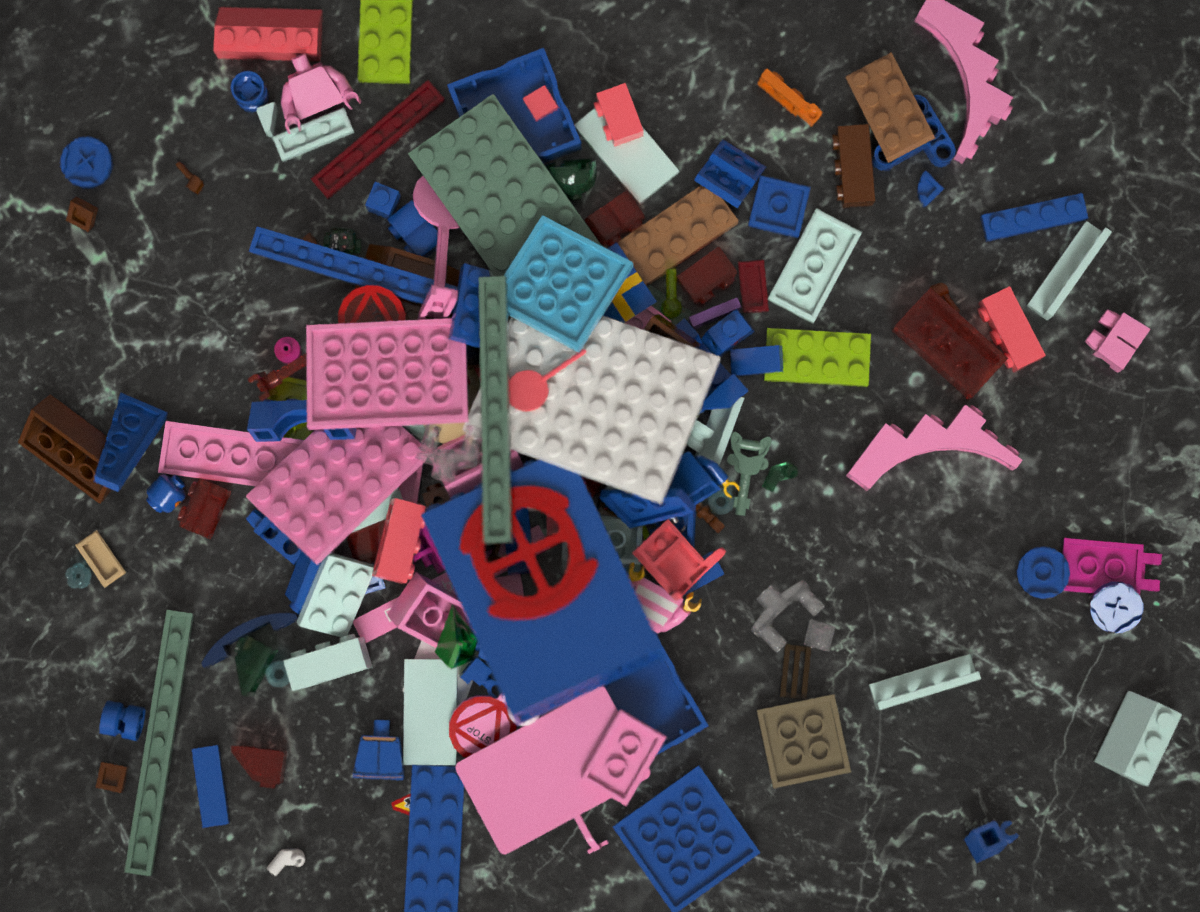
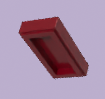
[738,260,769,314]

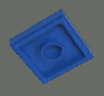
[748,175,811,238]

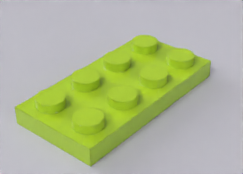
[358,0,413,83]
[764,328,871,387]

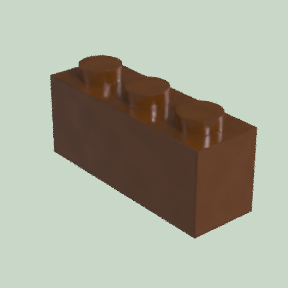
[832,124,875,208]

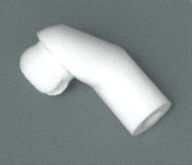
[266,848,305,876]

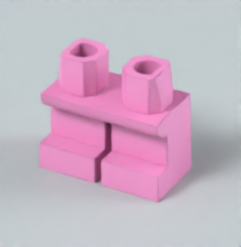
[1085,309,1150,373]

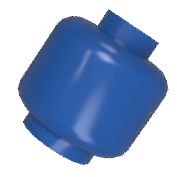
[146,474,186,513]

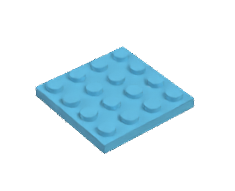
[504,215,633,352]

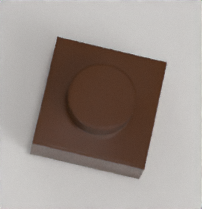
[66,196,98,232]
[95,761,129,793]

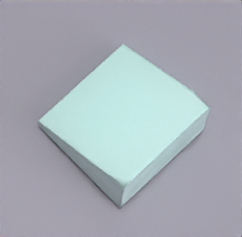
[256,102,278,137]

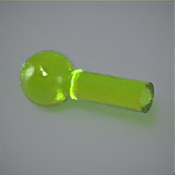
[661,268,682,318]

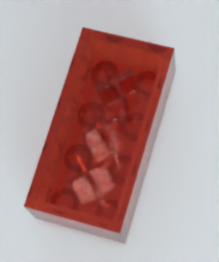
[892,288,1008,400]

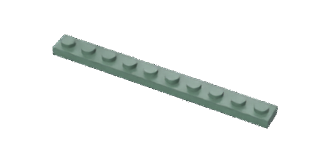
[479,276,512,543]
[124,610,194,876]

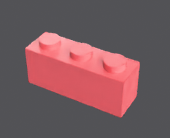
[978,286,1046,372]
[371,498,426,584]

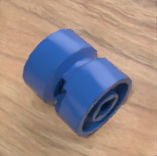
[231,71,269,112]
[99,700,145,741]

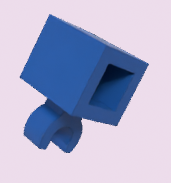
[964,820,1018,863]

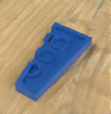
[94,393,168,492]

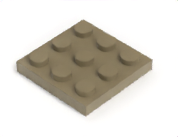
[756,694,851,788]

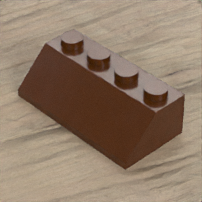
[18,394,112,504]

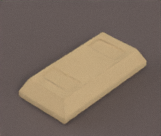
[75,530,126,588]

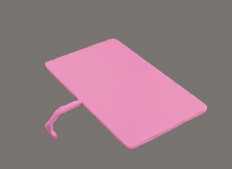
[456,686,650,854]

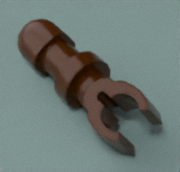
[696,502,725,533]

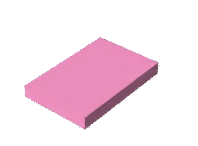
[580,709,667,806]

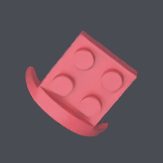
[632,519,726,601]

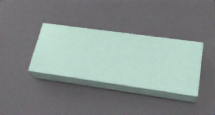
[273,107,354,162]

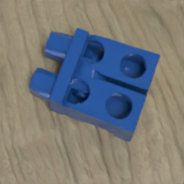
[246,509,301,565]

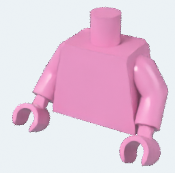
[281,53,361,134]

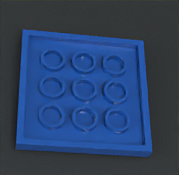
[613,765,760,912]

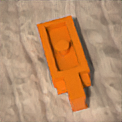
[758,69,823,127]

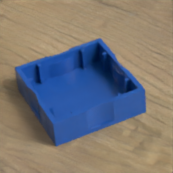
[447,48,582,164]
[604,634,708,755]

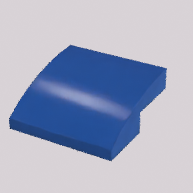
[694,140,766,208]

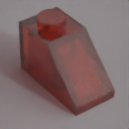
[231,745,287,788]

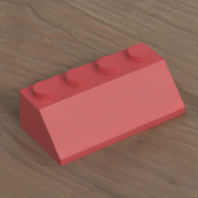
[214,7,323,61]

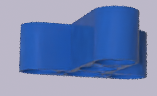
[872,95,956,171]

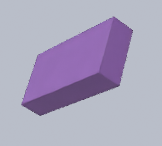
[688,298,741,329]

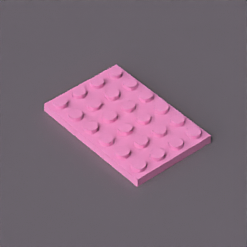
[306,318,469,430]
[246,426,431,565]

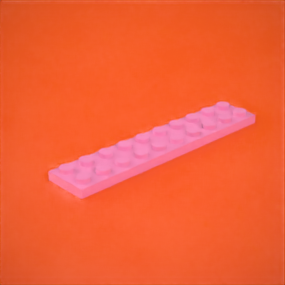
[158,421,424,504]

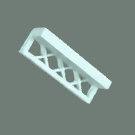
[1026,221,1112,321]
[695,397,744,465]
[869,654,981,710]

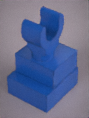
[459,655,497,698]

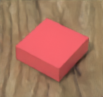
[523,85,558,122]

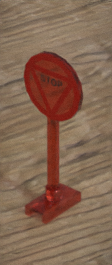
[248,285,406,401]

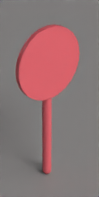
[509,349,587,412]

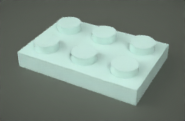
[297,553,374,637]

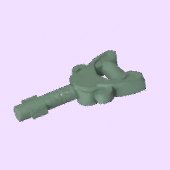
[727,431,772,516]

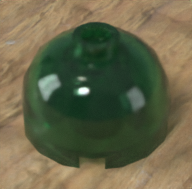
[545,159,597,200]

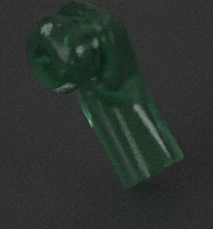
[762,462,798,493]

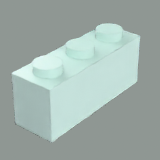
[284,634,372,691]

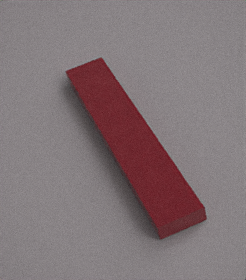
[311,80,445,200]

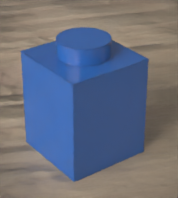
[365,182,402,219]

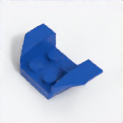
[676,318,748,415]

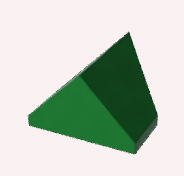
[435,604,478,669]

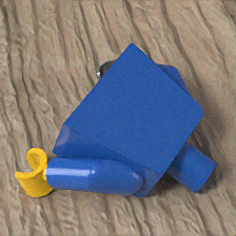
[668,452,740,533]

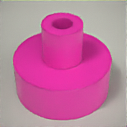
[274,337,301,364]

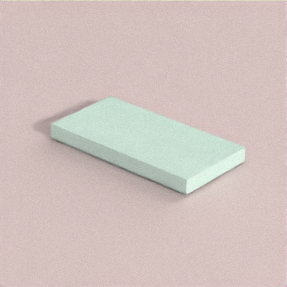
[574,108,679,205]
[768,208,862,324]
[403,659,457,765]

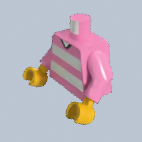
[628,562,702,634]

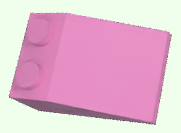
[387,572,472,648]

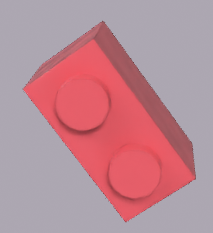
[593,83,644,147]

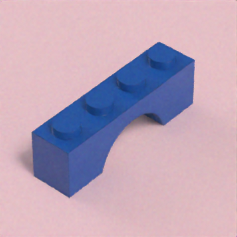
[247,399,357,442]

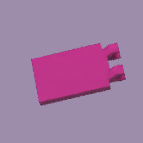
[1062,538,1162,594]

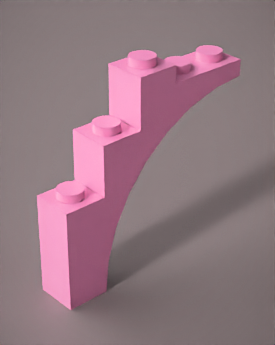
[915,0,1013,163]
[846,405,1022,491]

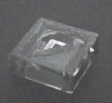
[803,619,836,652]

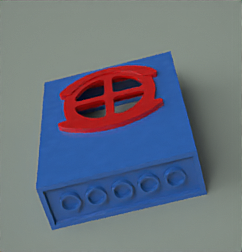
[421,459,664,725]

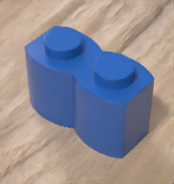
[387,200,438,258]

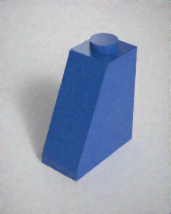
[285,550,333,615]

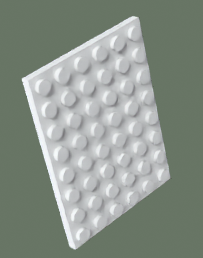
[463,316,720,504]

